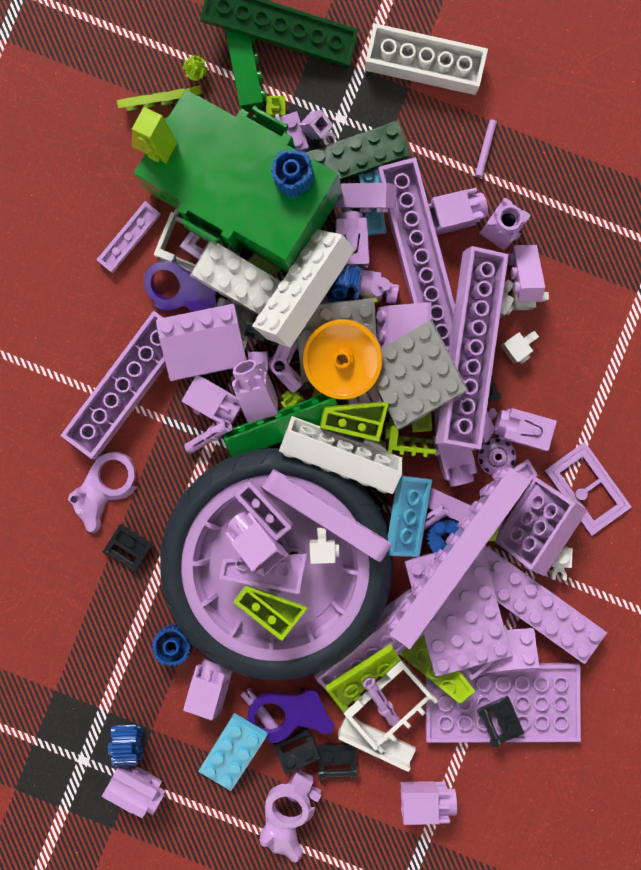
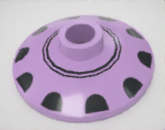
[478,438,516,475]

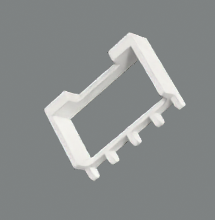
[154,209,243,272]
[344,660,438,754]

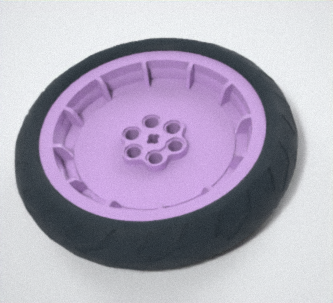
[160,448,393,680]

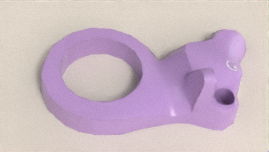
[68,452,137,533]
[259,784,315,863]

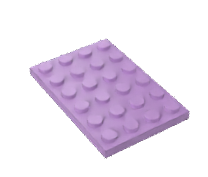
[404,549,512,676]

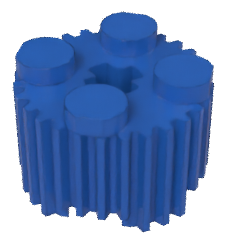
[271,149,315,198]
[325,264,362,302]
[425,517,459,553]
[152,623,193,666]
[108,725,143,766]

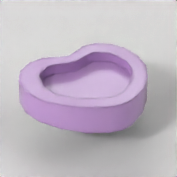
[371,277,391,297]

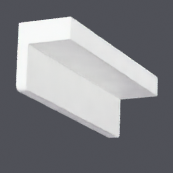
[338,716,416,772]

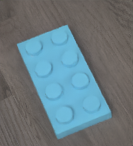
[388,476,432,557]
[198,713,268,791]

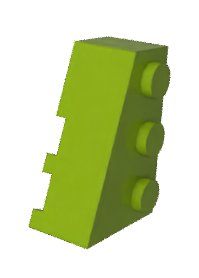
[132,107,178,163]
[320,401,389,442]
[233,584,307,641]

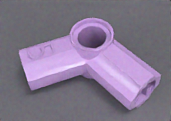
[269,341,305,393]

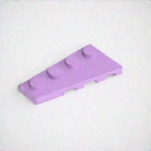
[219,554,307,594]

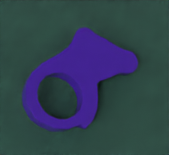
[144,261,218,312]
[247,688,334,744]

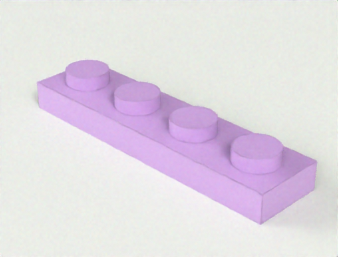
[97,201,161,273]

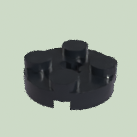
[244,324,279,347]

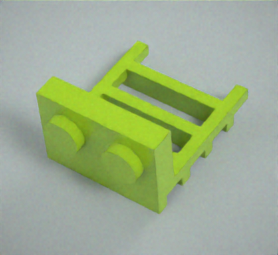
[384,416,436,457]

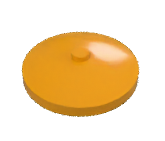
[303,319,383,399]

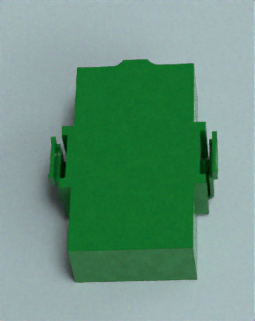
[133,90,342,273]

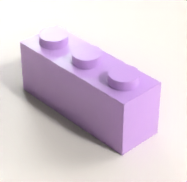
[336,183,397,213]
[508,245,545,302]
[234,478,293,541]

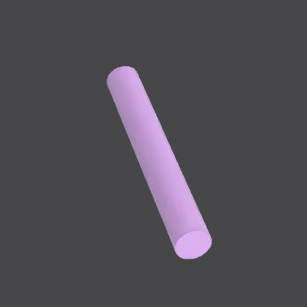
[475,120,497,178]

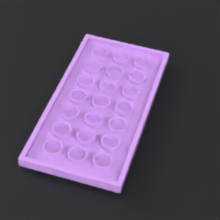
[425,663,581,742]

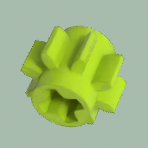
[182,55,208,81]
[281,390,305,408]

